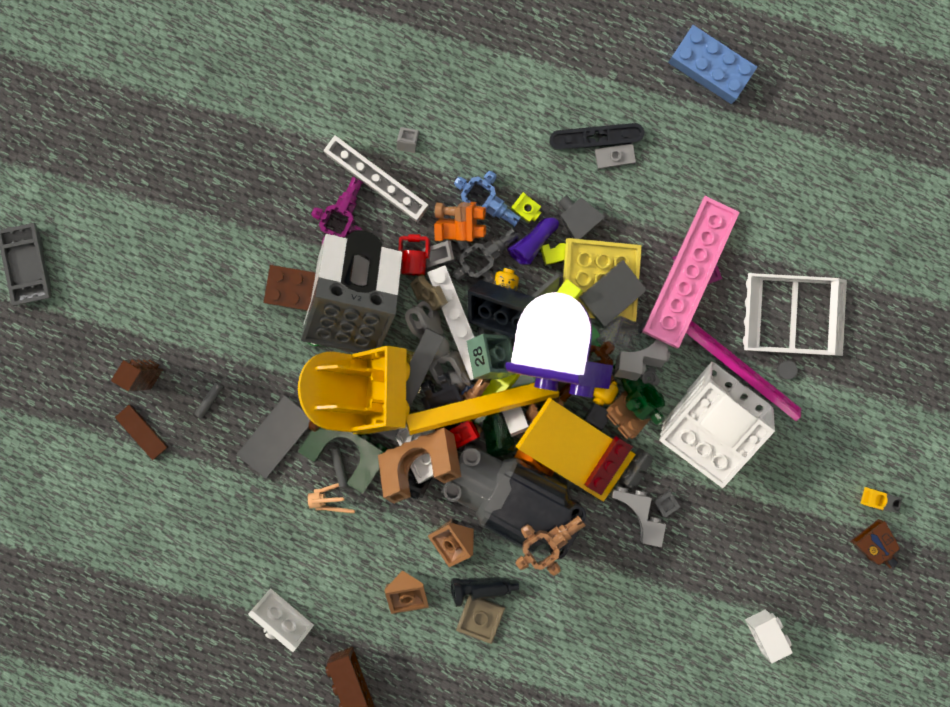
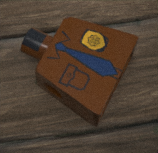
[850,519,900,568]

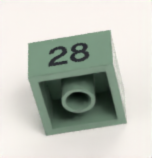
[466,334,515,379]

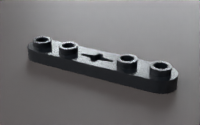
[549,123,645,151]

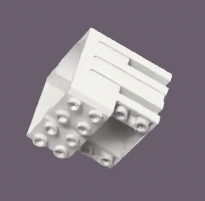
[659,361,775,488]

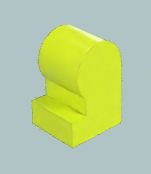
[541,243,566,266]

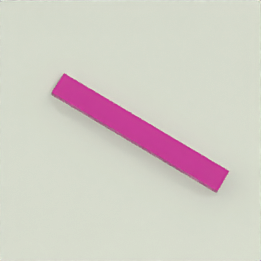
[686,320,801,421]

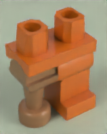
[434,202,486,241]

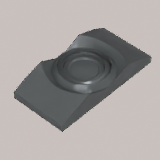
[0,223,51,306]

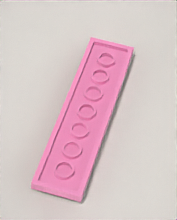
[642,196,740,349]

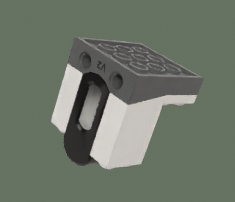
[301,230,402,353]

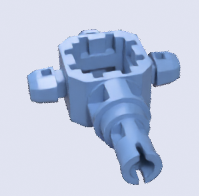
[454,171,521,227]

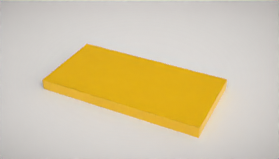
[516,398,636,502]

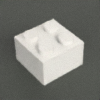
[745,610,793,663]

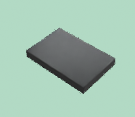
[579,260,647,327]

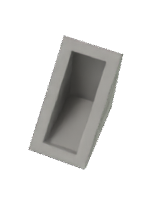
[422,241,455,268]

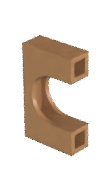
[378,428,461,503]

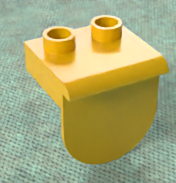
[298,346,410,434]

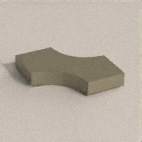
[410,275,448,311]

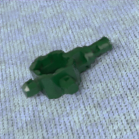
[613,363,665,426]

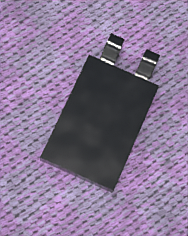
[421,372,480,440]

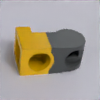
[860,487,903,513]

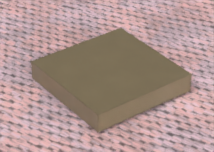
[456,594,505,644]

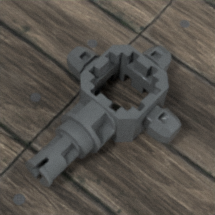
[453,228,519,283]

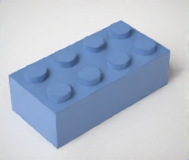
[668,25,757,104]

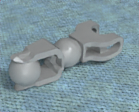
[405,300,471,391]

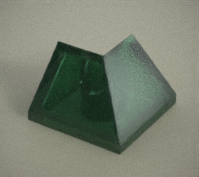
[482,413,516,457]

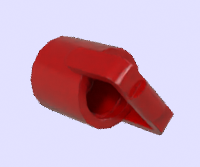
[398,234,430,276]

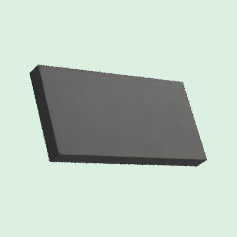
[236,395,310,479]

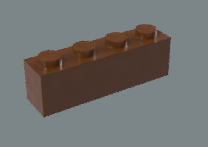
[111,359,163,391]

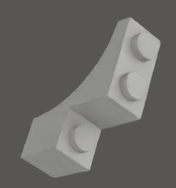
[614,339,670,381]
[610,486,666,547]

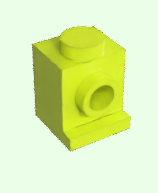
[511,192,542,223]

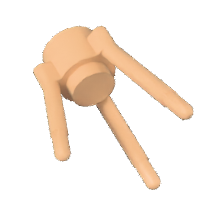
[308,483,355,513]

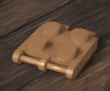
[606,390,651,439]

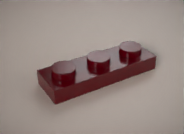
[584,436,633,495]

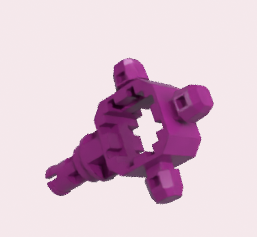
[311,177,363,244]

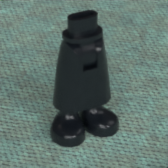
[451,577,519,607]

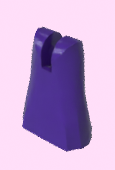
[507,218,559,265]

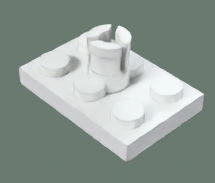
[395,426,435,484]
[248,588,314,652]

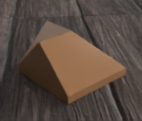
[428,519,474,567]
[385,570,429,614]

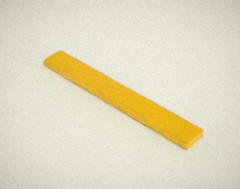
[406,383,559,435]

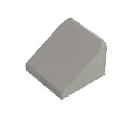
[397,127,419,153]

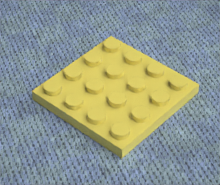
[563,238,642,322]

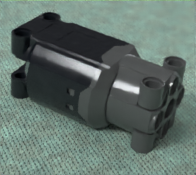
[441,443,586,559]

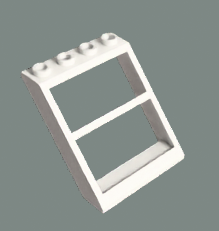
[743,273,847,356]

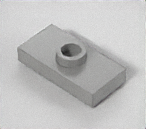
[595,143,636,169]

